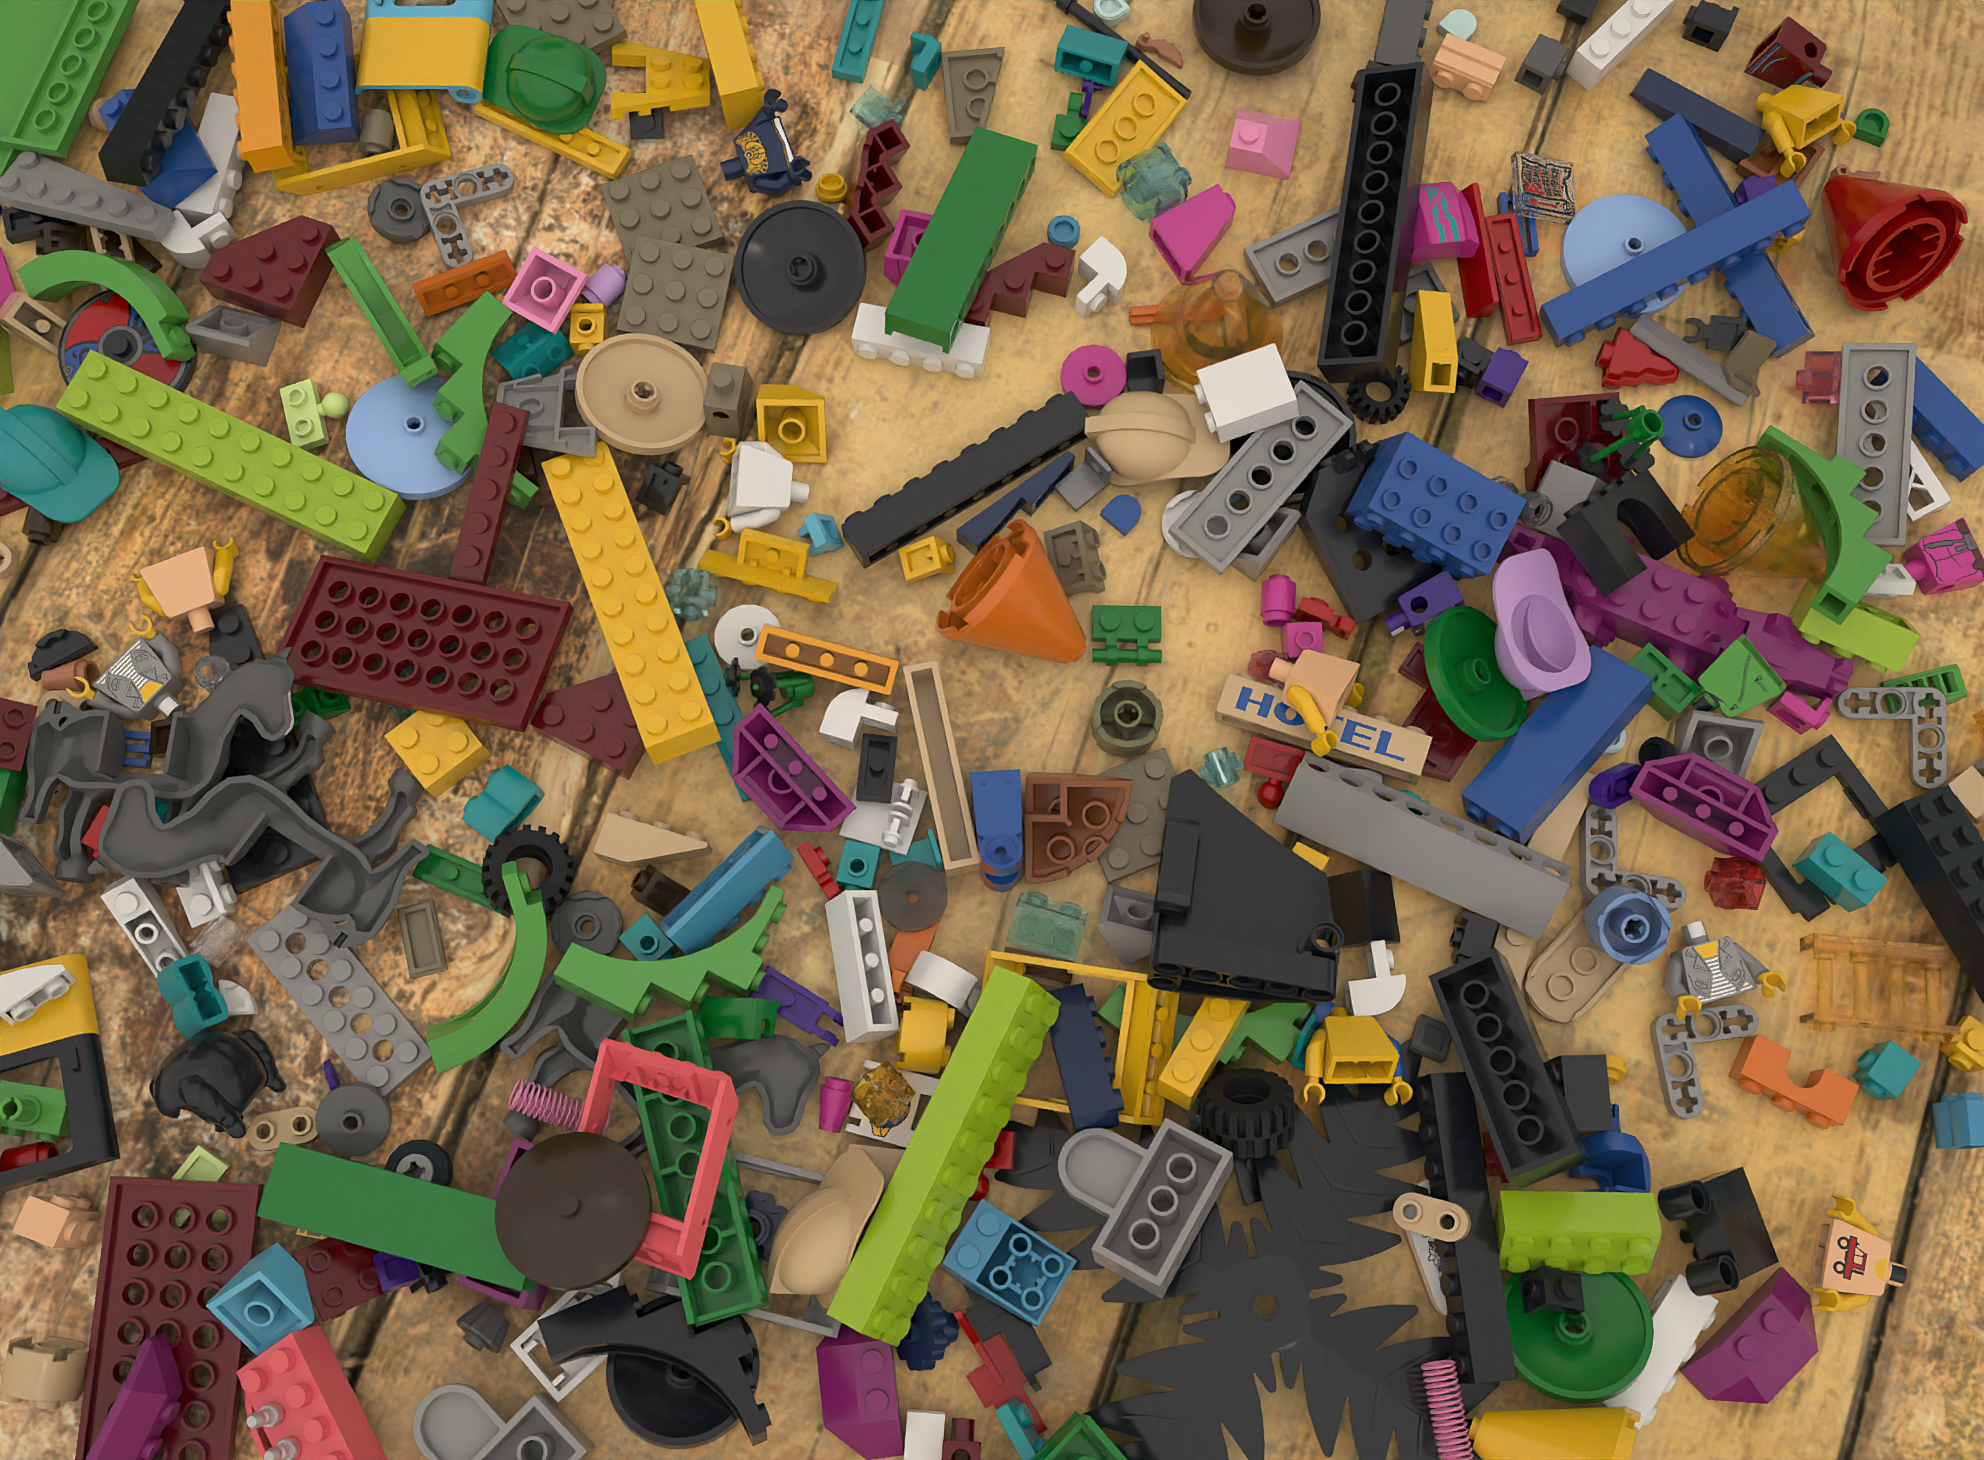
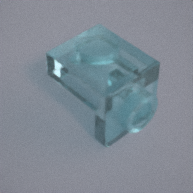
[849,85,906,129]

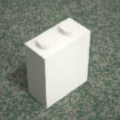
[1193,343,1299,443]

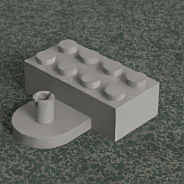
[1058,1118,1234,1299]
[413,1383,595,1460]

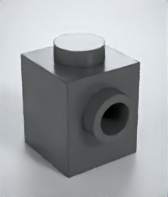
[1514,34,1569,95]

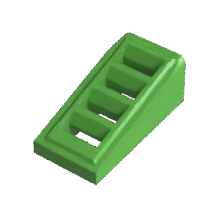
[1880,664,1967,714]

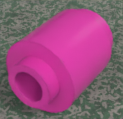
[1260,574,1296,628]

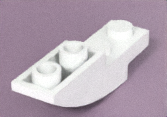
[0,964,77,1026]

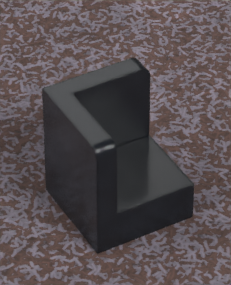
[1125,349,1165,394]

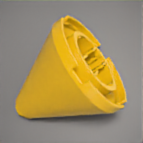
[1468,1406,1641,1460]

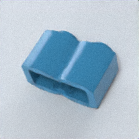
[1932,1093,1984,1149]

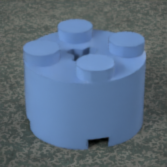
[1584,885,1671,965]

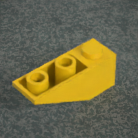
[1408,290,1458,394]

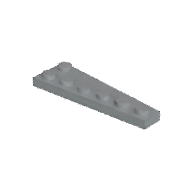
[0,151,176,242]

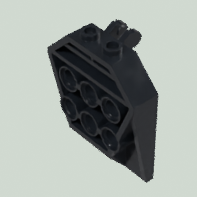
[1298,439,1442,625]

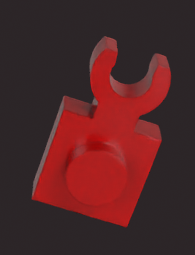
[1293,596,1357,640]
[796,841,841,901]

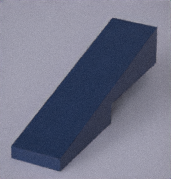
[1629,68,1766,165]
[956,451,1075,555]

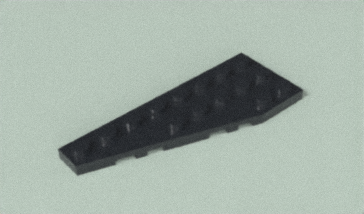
[209,603,332,894]

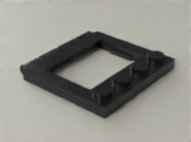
[1755,734,1899,922]

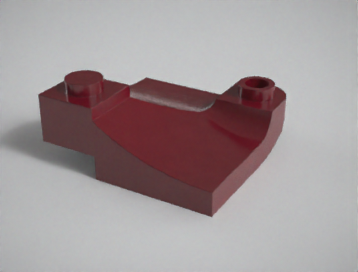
[1524,392,1630,497]

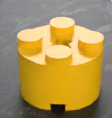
[893,996,955,1074]

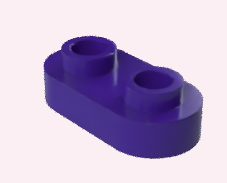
[1589,762,1642,809]

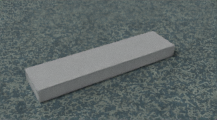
[1629,314,1750,407]

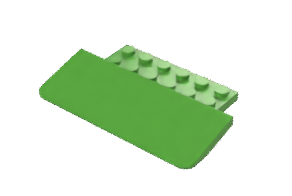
[0,0,140,177]

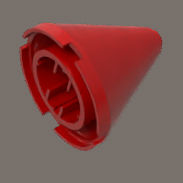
[1821,175,1968,312]

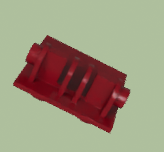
[0,698,38,772]
[293,1237,383,1322]

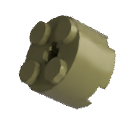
[1091,680,1163,758]

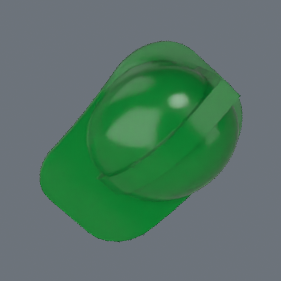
[483,25,607,135]

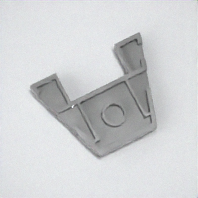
[496,365,598,458]

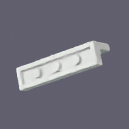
[1863,403,1951,523]

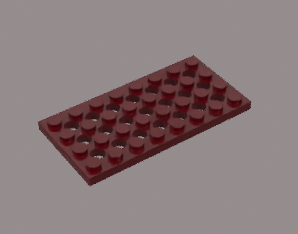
[276,555,574,733]
[75,1176,264,1460]

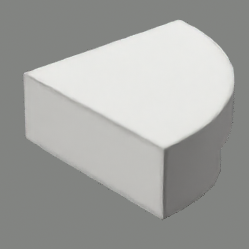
[218,980,258,1017]

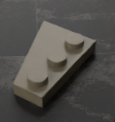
[941,47,1005,144]

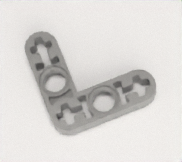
[420,163,514,270]
[1835,687,1947,789]
[1579,804,1687,913]
[1650,1004,1759,1120]

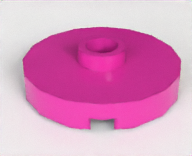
[1060,344,1127,410]

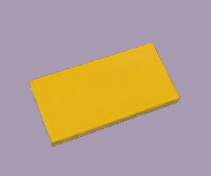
[1062,59,1188,198]

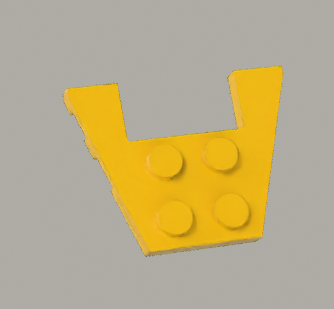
[611,40,710,120]

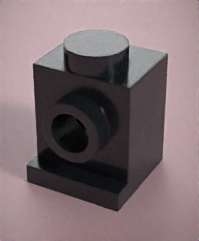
[1682,0,1740,52]
[1449,910,1498,965]

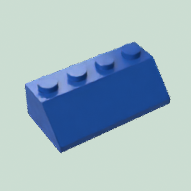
[284,0,360,146]
[98,89,218,210]

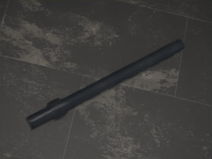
[1054,0,1192,100]

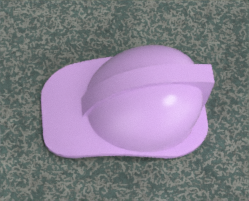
[1492,549,1591,701]

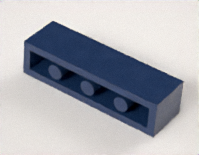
[1046,983,1124,1134]

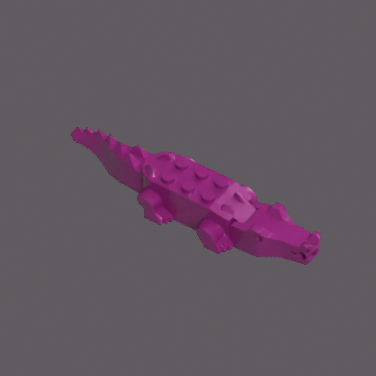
[1496,522,1853,699]

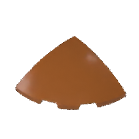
[1025,772,1132,884]

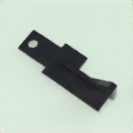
[963,1285,1052,1392]

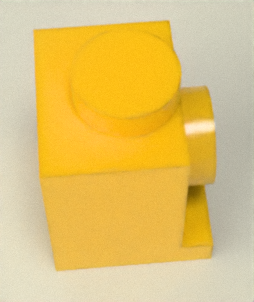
[570,303,609,357]

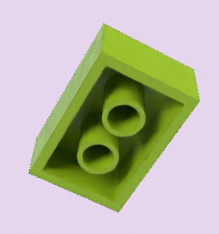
[1789,578,1920,673]

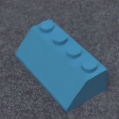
[657,825,794,955]

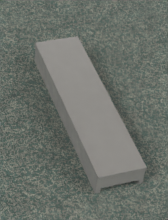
[1273,751,1571,940]

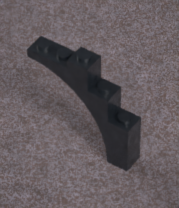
[537,1284,772,1446]

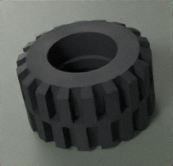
[481,824,574,918]
[1200,1068,1295,1159]

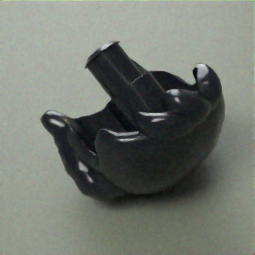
[149,1029,286,1139]

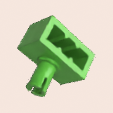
[0,1080,71,1143]

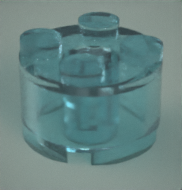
[1116,142,1192,223]

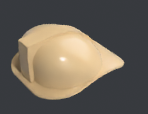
[1085,391,1231,487]
[764,1148,884,1309]

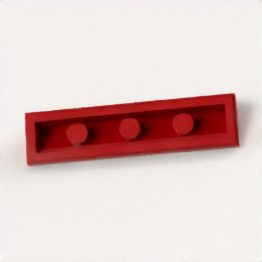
[1456,183,1499,318]

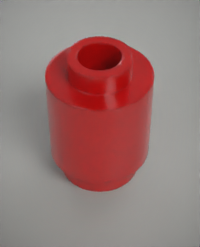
[0,1141,59,1172]

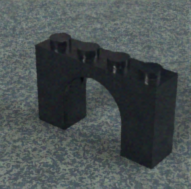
[1556,469,1696,597]

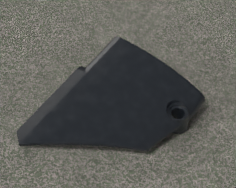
[1147,769,1344,1003]

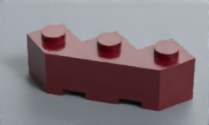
[842,118,911,253]
[963,242,1076,328]

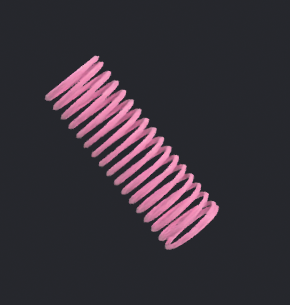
[508,1077,611,1136]
[1421,1360,1474,1460]

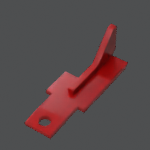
[953,1309,1047,1435]

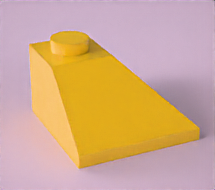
[756,384,827,463]

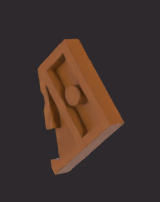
[1735,142,1825,189]

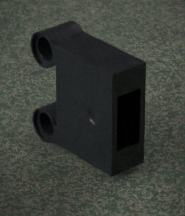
[1658,1167,1779,1297]

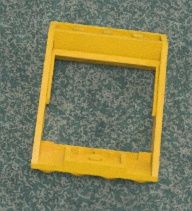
[271,48,451,196]
[981,950,1180,1126]

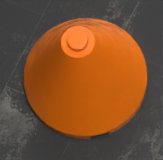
[935,519,1087,664]

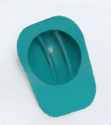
[0,404,121,523]

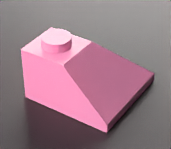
[1225,108,1301,180]
[501,246,589,335]

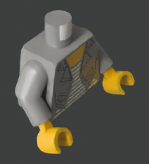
[66,613,185,721]
[1663,921,1786,1020]

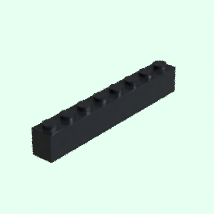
[98,0,232,187]
[841,390,1090,569]
[1413,1072,1517,1384]

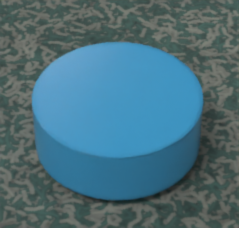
[1047,215,1080,249]

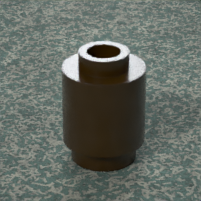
[22,505,63,546]

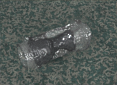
[1492,476,1553,526]

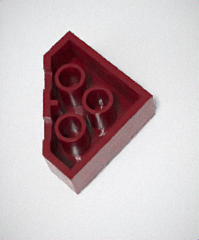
[199,215,341,328]
[529,672,646,780]

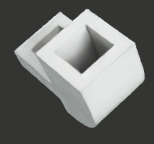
[159,210,239,269]
[1075,235,1127,319]
[819,688,900,750]
[1342,940,1406,1018]
[904,950,982,1020]

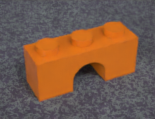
[1728,1034,1860,1129]

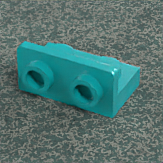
[490,321,574,380]

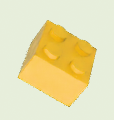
[384,710,493,798]

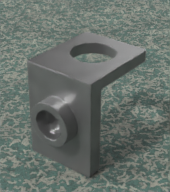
[1054,446,1112,512]

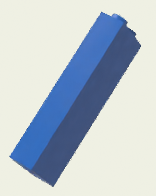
[1461,644,1653,845]

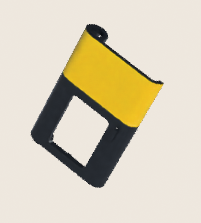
[0,954,120,1199]

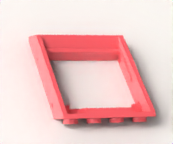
[578,1038,739,1280]

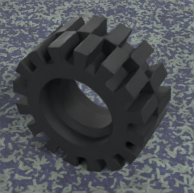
[1346,365,1411,425]

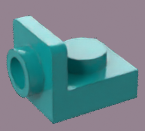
[910,31,942,91]

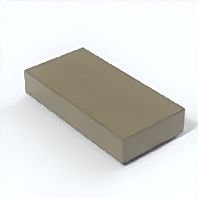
[397,900,448,979]

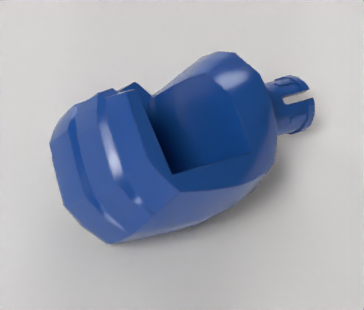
[1568,1103,1651,1193]

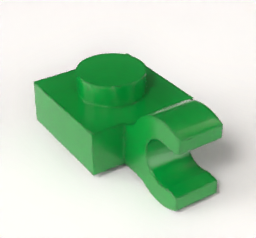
[1050,92,1088,152]

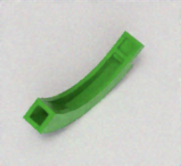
[325,233,440,389]
[17,250,196,361]
[427,860,547,1074]

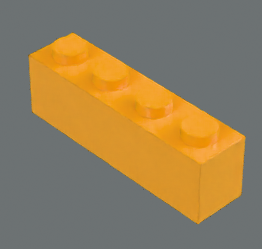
[754,623,899,695]

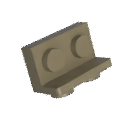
[1043,520,1107,597]

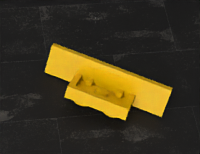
[697,527,838,604]

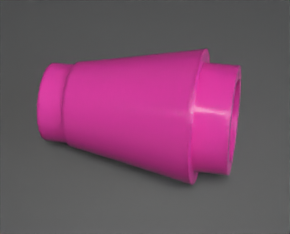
[819,1076,856,1133]

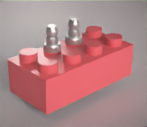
[236,1324,388,1460]

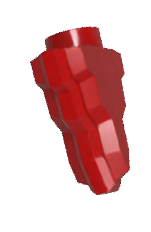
[1595,326,1680,390]

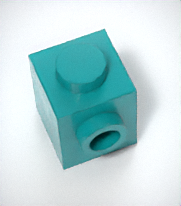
[836,840,882,892]
[618,913,679,961]
[1852,1040,1922,1100]

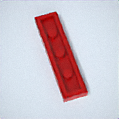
[1485,212,1543,346]

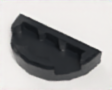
[28,629,99,682]

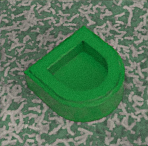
[1853,108,1890,147]

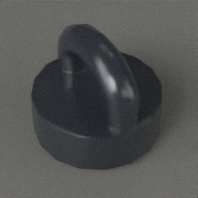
[1638,736,1676,767]

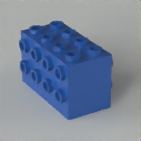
[1345,432,1527,581]

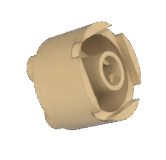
[0,1336,89,1409]

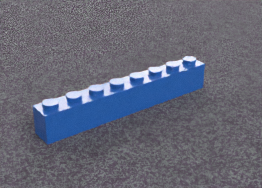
[1645,112,1815,358]
[1539,179,1812,348]

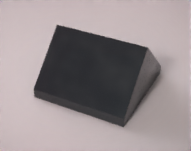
[1328,869,1401,949]

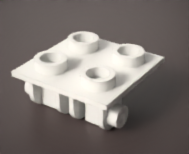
[839,778,928,856]

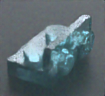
[1006,891,1089,962]

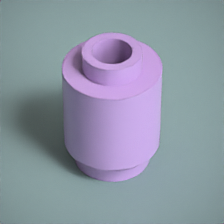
[579,263,628,309]

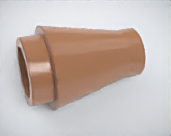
[41,658,100,692]

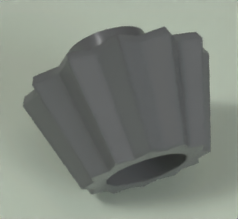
[456,1302,510,1353]

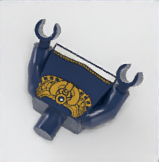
[720,89,812,197]

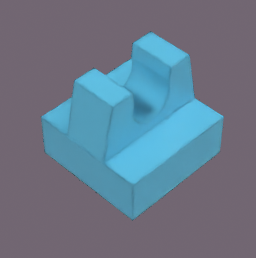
[798,512,845,556]

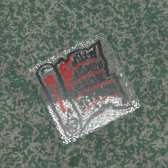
[1511,151,1577,225]

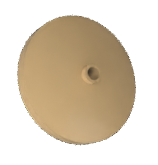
[575,333,708,455]

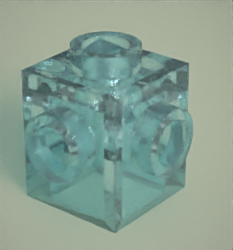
[667,568,718,621]

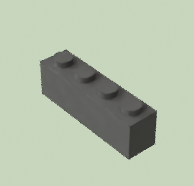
[1373,0,1433,66]

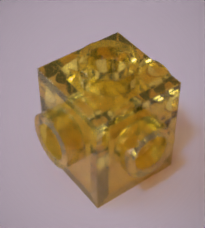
[849,1060,916,1129]

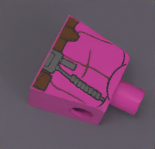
[1902,517,1984,595]

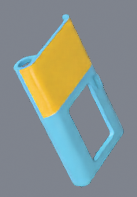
[355,0,494,104]

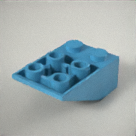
[939,1199,1077,1327]

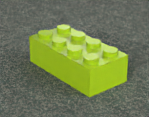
[1493,1190,1662,1275]

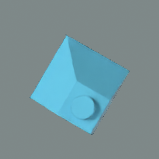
[206,1242,315,1357]

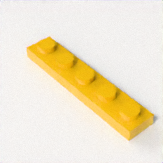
[474,98,631,180]

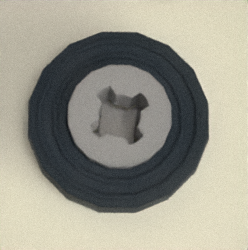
[385,1139,453,1186]

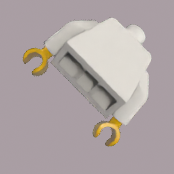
[712,437,809,541]

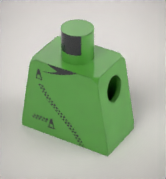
[1692,633,1787,718]

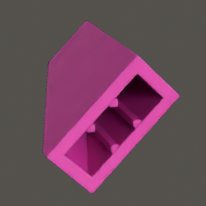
[1149,184,1236,286]

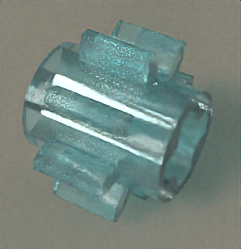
[1198,747,1245,790]

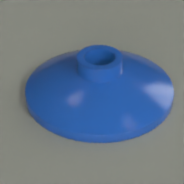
[1658,395,1723,458]

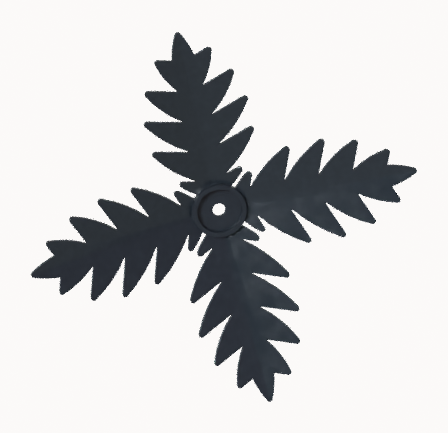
[994,1038,1500,1460]

